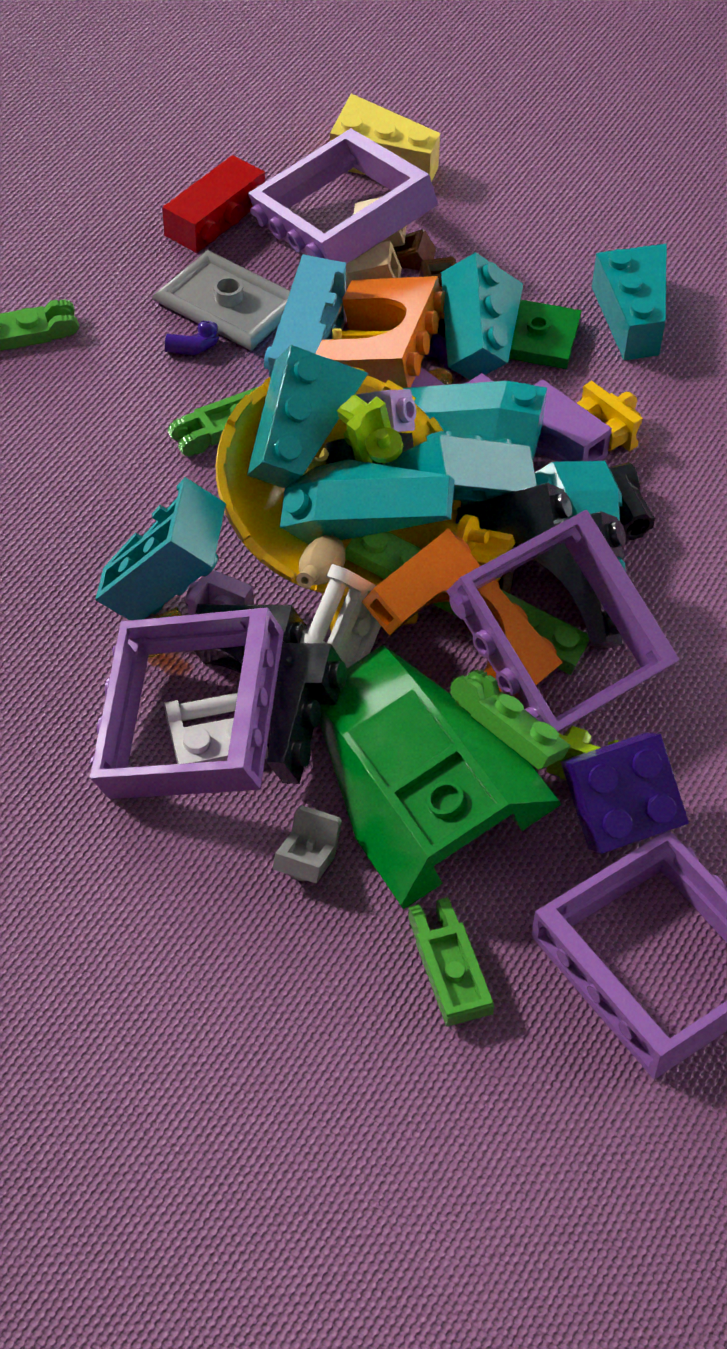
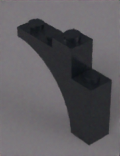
[457,483,626,649]
[194,604,347,784]

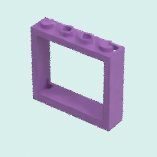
[248,128,438,264]
[446,509,680,732]
[90,608,284,799]
[531,830,727,1080]

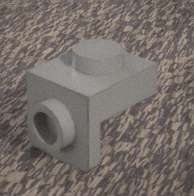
[273,805,342,884]

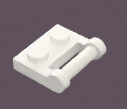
[300,564,381,668]
[164,693,268,764]

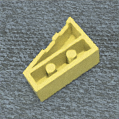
[330,94,440,182]

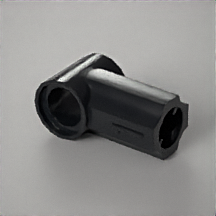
[609,462,655,540]

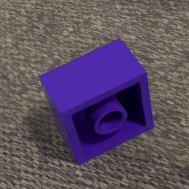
[560,733,689,854]

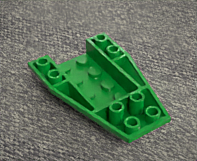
[319,645,561,910]

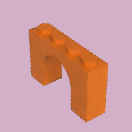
[315,276,445,388]
[361,528,563,692]

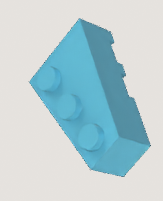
[264,254,346,377]

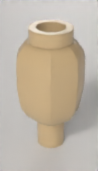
[297,535,346,589]

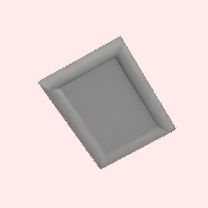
[152,250,290,351]

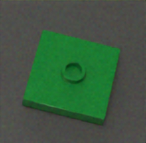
[509,299,582,369]

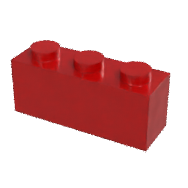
[162,155,265,253]

